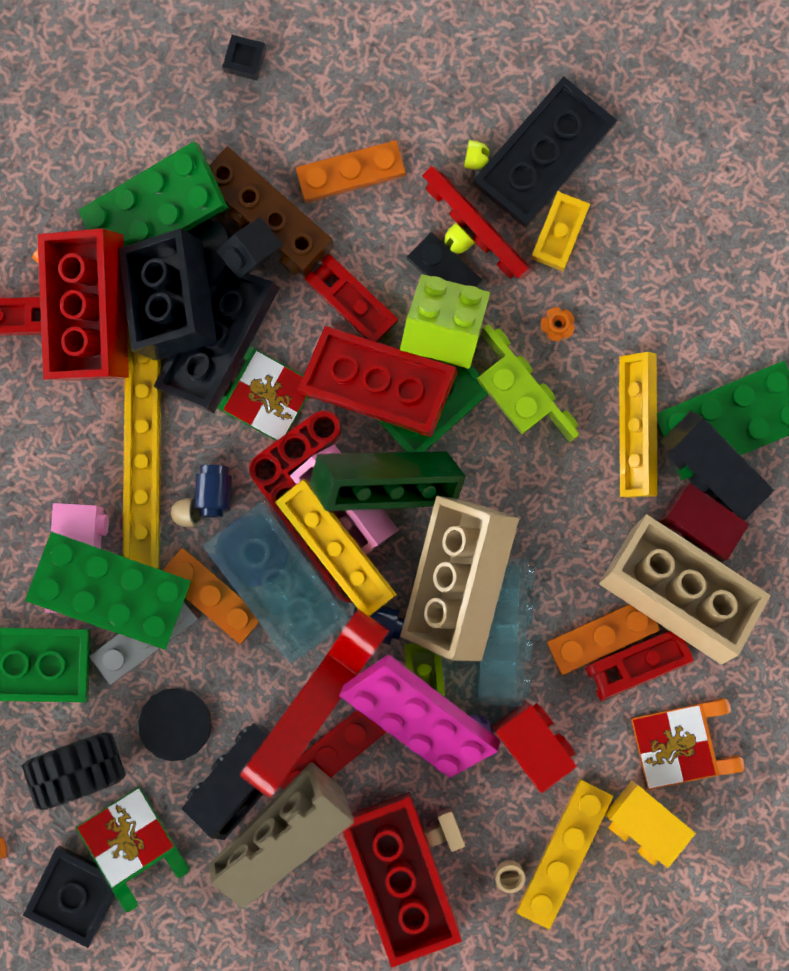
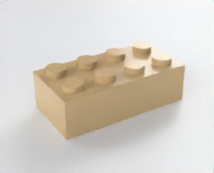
[400,496,519,661]
[599,514,771,665]

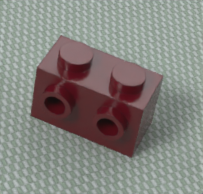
[658,483,750,562]

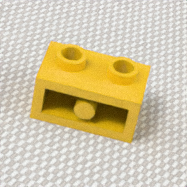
[605,780,696,868]

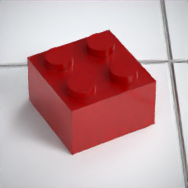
[491,700,578,794]

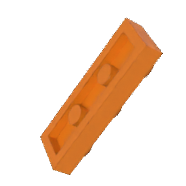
[295,140,406,203]
[162,547,264,645]
[546,604,660,675]

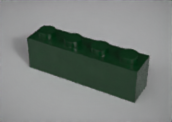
[309,451,466,511]

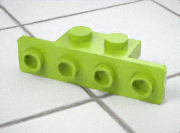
[477,324,579,443]

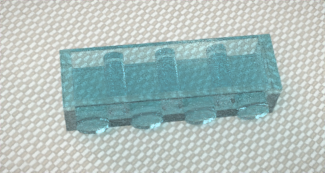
[477,558,535,706]

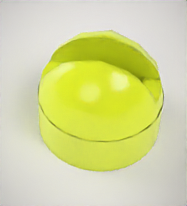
[464,140,490,170]
[445,222,475,254]

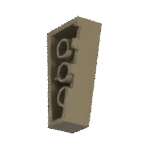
[209,762,354,909]

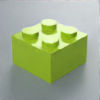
[400,274,490,369]

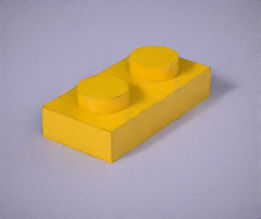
[531,191,590,271]

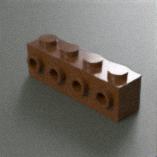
[209,146,334,277]

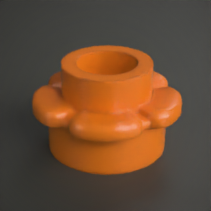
[540,307,575,342]

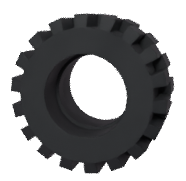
[21,732,126,810]

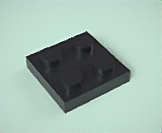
[22,845,115,948]

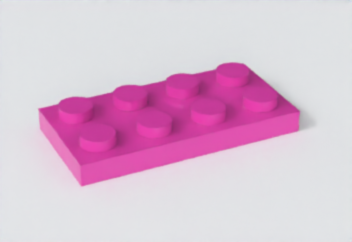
[339,655,501,778]

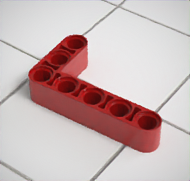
[249,411,353,603]
[240,609,389,798]

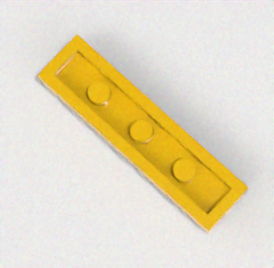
[619,352,658,498]
[275,479,397,616]
[516,778,614,930]

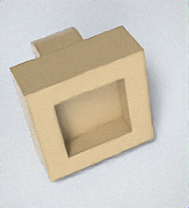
[424,807,465,852]

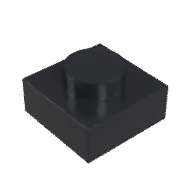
[222,35,266,81]

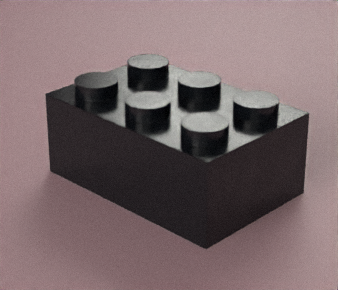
[118,228,217,361]

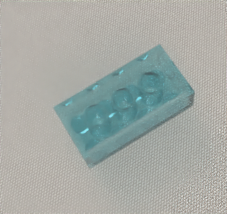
[202,500,352,664]

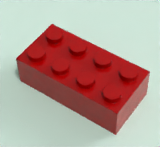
[37,228,129,381]
[343,791,462,968]

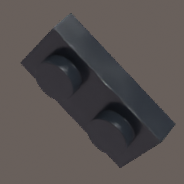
[407,232,482,287]

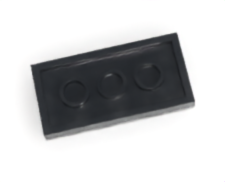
[472,76,617,228]
[153,267,280,413]

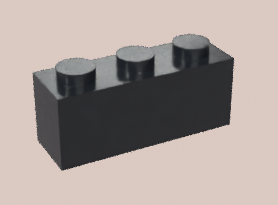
[660,411,775,521]
[181,723,270,840]

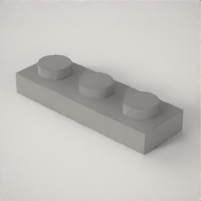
[89,600,199,685]

